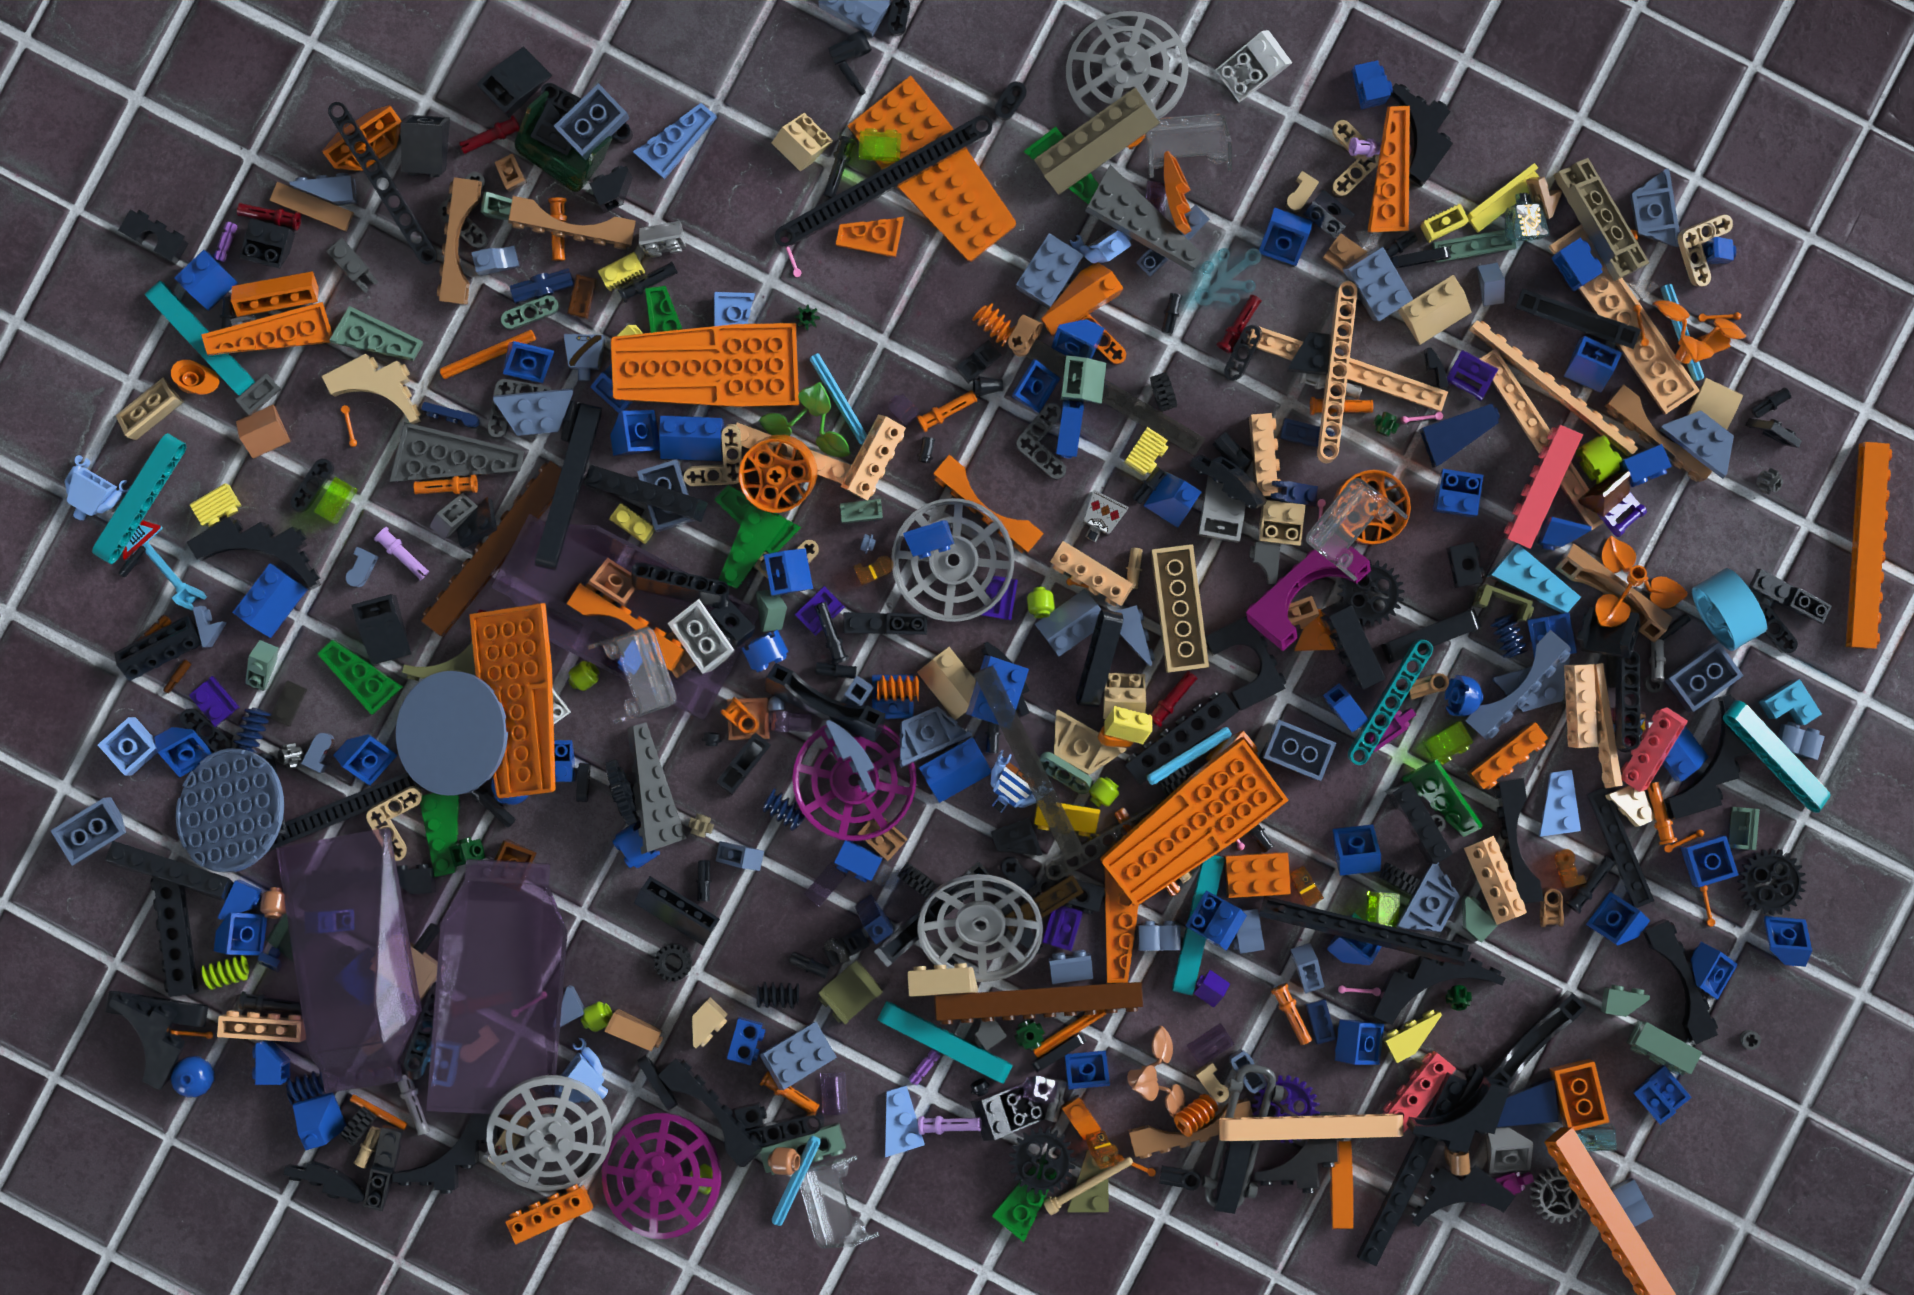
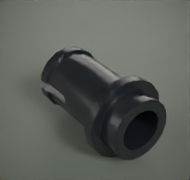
[917,436,936,463]

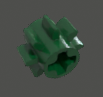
[795,304,820,331]
[1373,412,1400,437]
[1446,985,1472,1011]

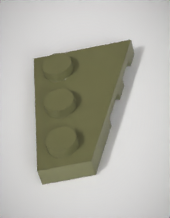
[1067,1149,1109,1212]

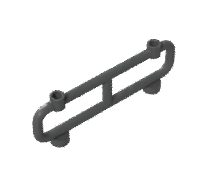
[1202,1064,1284,1208]

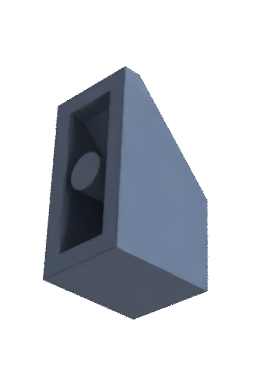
[716,841,764,871]

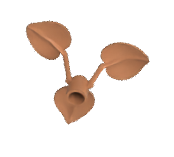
[1127,1026,1185,1118]

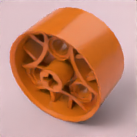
[739,435,817,513]
[1332,470,1411,545]

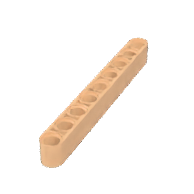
[1317,281,1357,463]
[1219,1114,1403,1141]

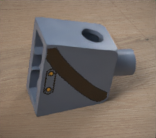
[564,334,606,382]

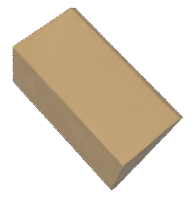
[116,377,183,440]

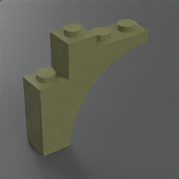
[402,642,476,681]

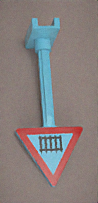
[122,520,207,611]

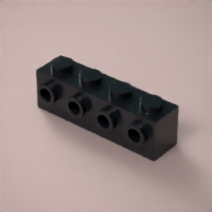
[114,615,201,681]
[634,876,720,946]

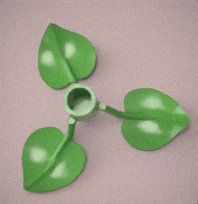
[759,382,851,457]

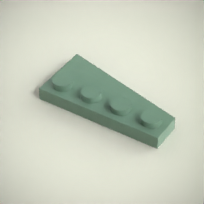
[330,306,423,361]

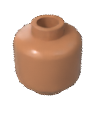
[260,887,288,919]
[768,1147,800,1175]

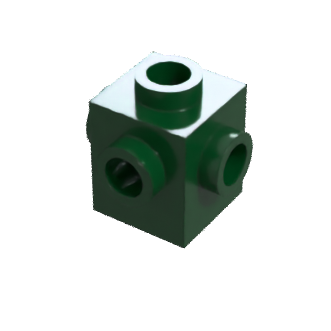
[449,837,486,868]
[1014,1019,1045,1050]

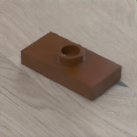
[567,274,597,320]

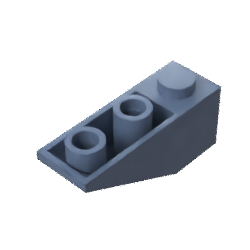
[289,173,357,206]
[1114,605,1155,666]

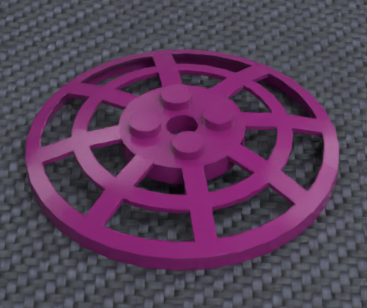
[793,725,916,841]
[602,1113,721,1239]

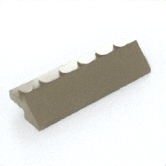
[1034,87,1160,195]
[1553,158,1649,281]

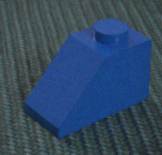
[1703,237,1736,264]
[218,880,262,920]

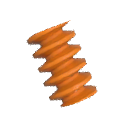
[972,303,1016,347]
[877,675,919,702]
[1174,1094,1218,1137]

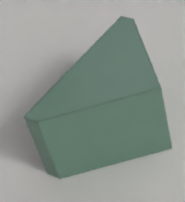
[481,192,512,221]
[756,590,787,632]

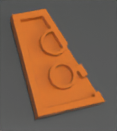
[836,217,904,258]

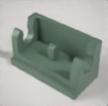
[840,499,883,524]
[1728,807,1760,850]

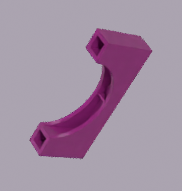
[1246,532,1371,651]

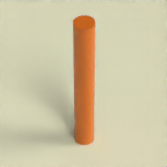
[350,1094,408,1131]

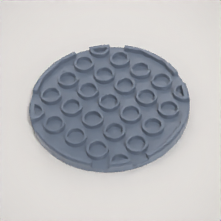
[396,671,508,796]
[176,748,284,873]

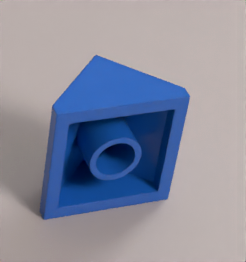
[503,341,554,383]
[1012,359,1060,413]
[1065,1051,1110,1090]

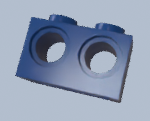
[727,1017,765,1066]

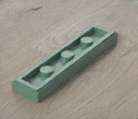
[1431,228,1516,263]

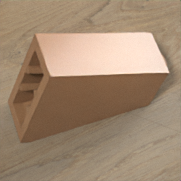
[605,1009,664,1051]

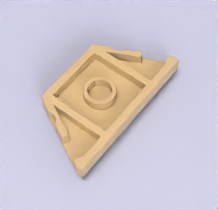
[1054,709,1126,775]

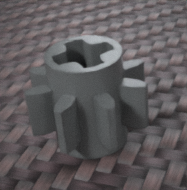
[1756,468,1783,495]
[278,743,304,769]

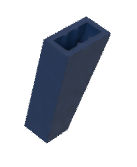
[1419,404,1500,468]
[854,894,895,944]
[1497,1078,1559,1127]

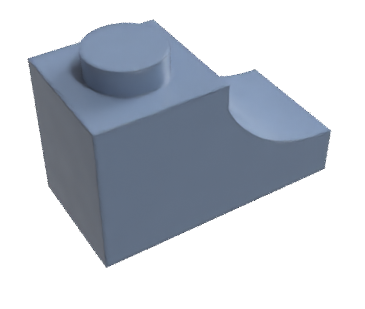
[471,246,520,276]
[1291,943,1324,994]

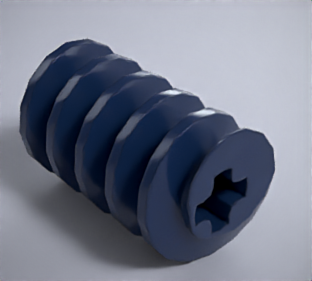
[1490,612,1528,658]
[233,707,271,753]
[763,788,805,831]
[286,1069,333,1105]

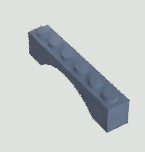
[1465,630,1571,740]

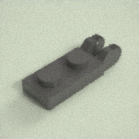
[327,238,378,293]

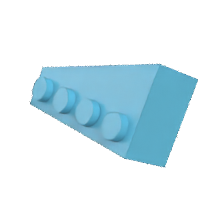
[1487,544,1581,614]

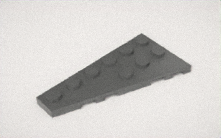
[1085,164,1202,272]
[390,422,525,482]
[627,722,686,854]

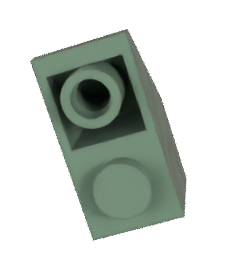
[245,640,279,691]
[1462,895,1498,943]
[1601,984,1650,1017]

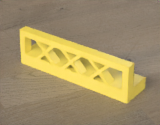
[1467,163,1539,233]

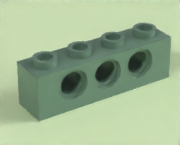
[760,1122,846,1175]

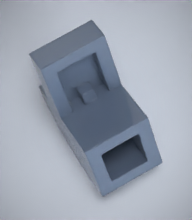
[840,676,874,706]

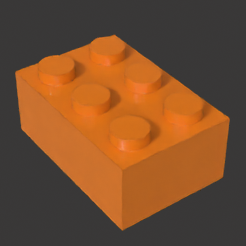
[1224,852,1291,898]
[1549,1059,1609,1131]

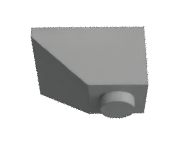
[1486,1127,1533,1174]

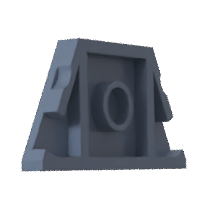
[1630,168,1680,247]
[493,388,573,436]
[1660,410,1734,479]
[1492,657,1570,712]
[900,706,972,768]
[1396,862,1460,932]

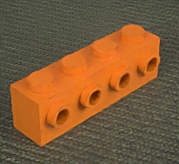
[231,271,319,317]
[1467,722,1548,790]
[506,1184,594,1245]

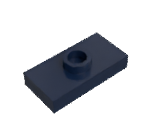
[1305,999,1336,1044]

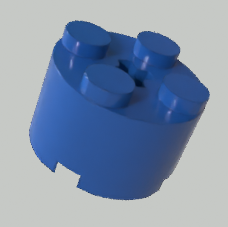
[741,629,789,673]
[613,821,660,868]

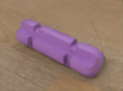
[214,222,237,262]
[909,1049,941,1085]

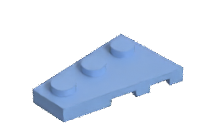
[1539,770,1581,837]
[885,1085,925,1157]

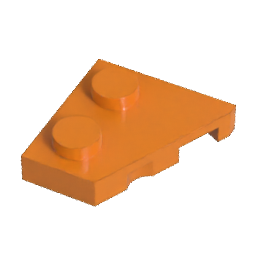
[1294,609,1335,651]

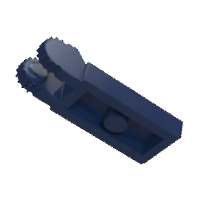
[421,402,480,428]
[1279,418,1335,450]
[1271,480,1318,507]

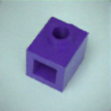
[1193,970,1230,1008]

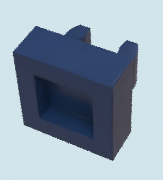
[257,946,282,972]

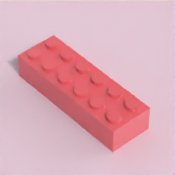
[1503,425,1583,549]

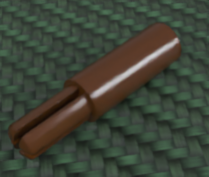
[163,659,192,694]

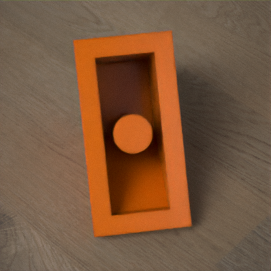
[1061,1095,1101,1140]

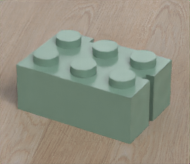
[1626,1021,1703,1076]

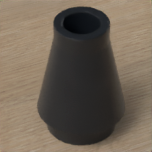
[973,376,1003,397]

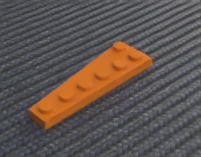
[1368,106,1410,232]
[201,302,333,356]
[1104,866,1139,983]

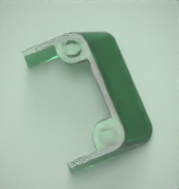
[514,91,612,192]

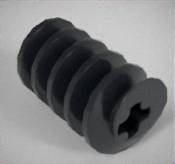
[756,982,799,1009]

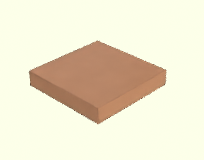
[727,698,770,740]

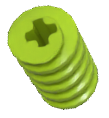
[202,955,249,990]

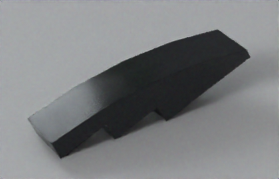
[1214,1140,1252,1214]

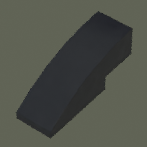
[716,732,771,795]

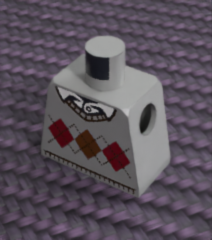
[1083,490,1129,542]

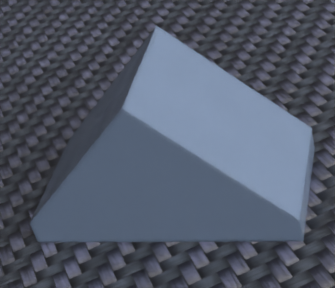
[1477,263,1505,307]
[555,985,585,1028]

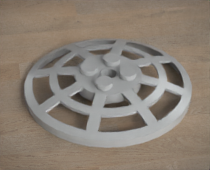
[1066,11,1188,120]
[892,498,1014,622]
[918,874,1043,982]
[486,1075,612,1191]

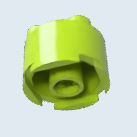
[1575,435,1622,484]

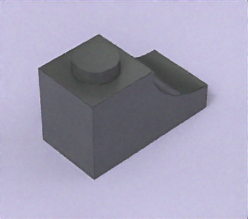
[429,493,478,540]
[1249,541,1280,586]
[974,1017,1007,1051]

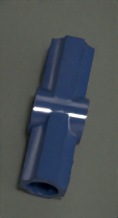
[510,268,574,303]

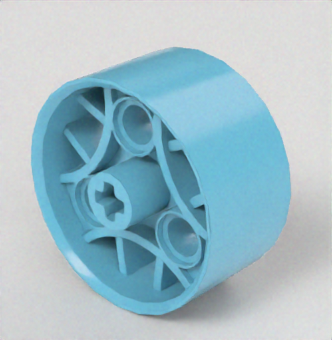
[1692,568,1767,651]

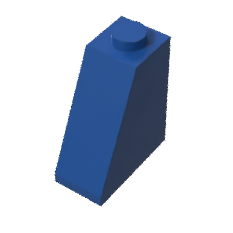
[1056,400,1084,458]

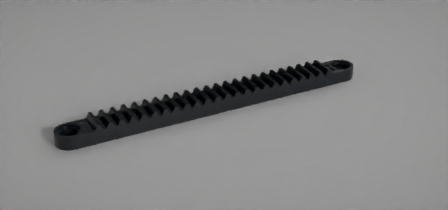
[775,115,993,248]
[268,772,424,852]

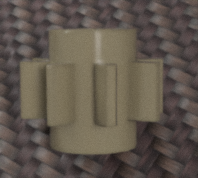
[688,813,714,838]

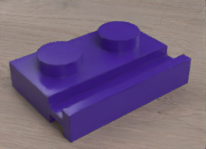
[982,576,1018,620]
[795,586,845,636]
[189,676,240,727]
[1043,905,1083,951]

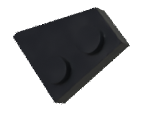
[1287,332,1330,375]
[1746,418,1802,448]

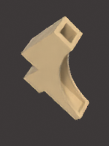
[322,354,421,424]

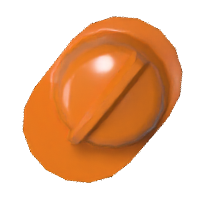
[171,360,219,395]

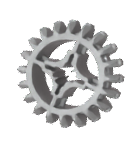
[1530,1167,1583,1224]

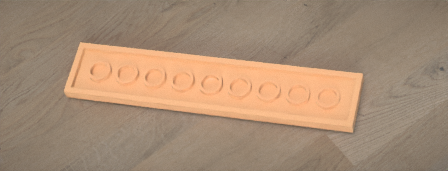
[1549,224,1700,415]

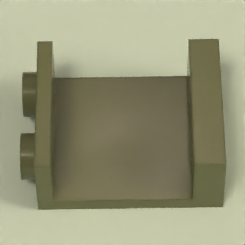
[1472,584,1534,622]
[818,959,883,1024]

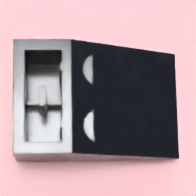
[477,46,552,118]
[352,594,412,665]
[970,1080,1045,1141]

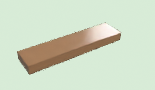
[269,182,354,232]

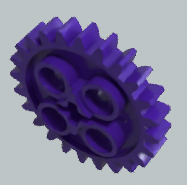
[1252,1075,1320,1143]

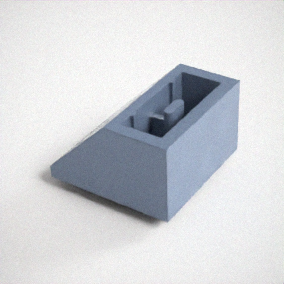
[1048,950,1093,984]

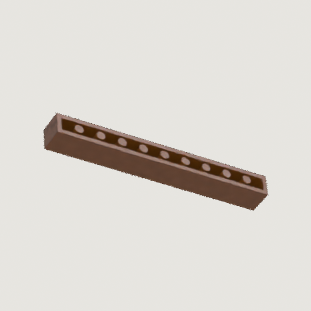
[421,460,562,637]
[934,982,1143,1025]

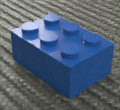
[966,655,1029,728]

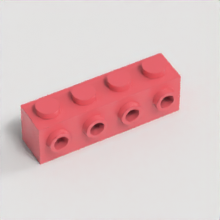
[1620,708,1688,792]
[1382,1051,1456,1133]

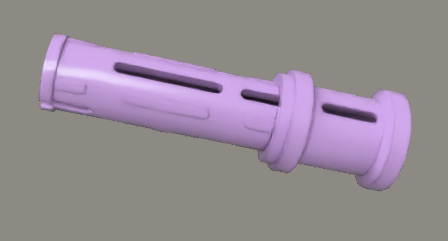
[1349,137,1411,157]
[374,527,429,581]
[918,1116,982,1135]

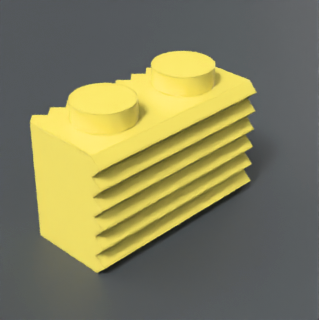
[1420,204,1469,243]
[598,252,645,291]
[1124,427,1168,476]
[190,484,241,528]
[609,503,655,544]
[1104,706,1152,744]

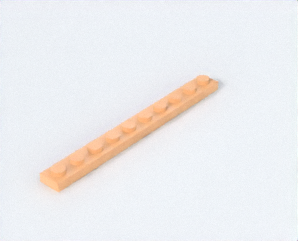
[1468,320,1638,457]
[1248,327,1448,412]
[1480,348,1604,531]

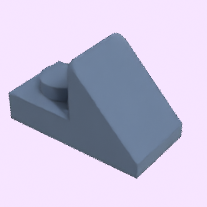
[193,606,226,648]

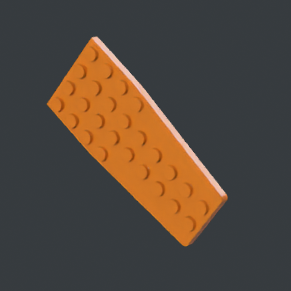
[847,75,1016,262]
[611,323,799,407]
[469,603,555,798]
[1101,737,1289,905]

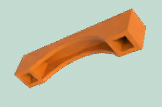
[933,455,1044,554]
[567,583,686,671]

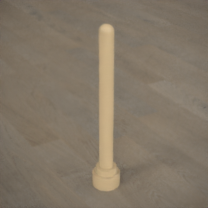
[1043,1157,1133,1215]

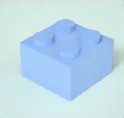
[98,717,158,776]

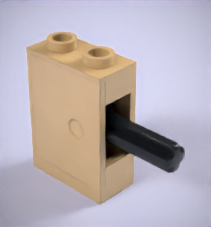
[370,923,445,1003]

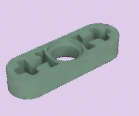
[501,295,559,330]
[1037,752,1093,794]

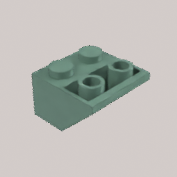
[1061,355,1106,404]

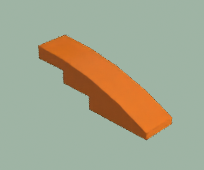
[1164,151,1192,235]
[1330,1141,1353,1229]

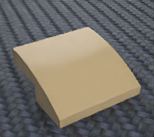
[1687,378,1743,430]

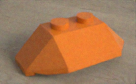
[322,105,402,171]

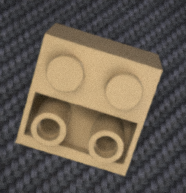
[772,113,833,171]
[1259,500,1305,546]
[1103,673,1146,719]
[692,997,728,1048]

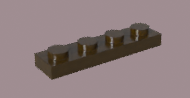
[1005,874,1084,936]

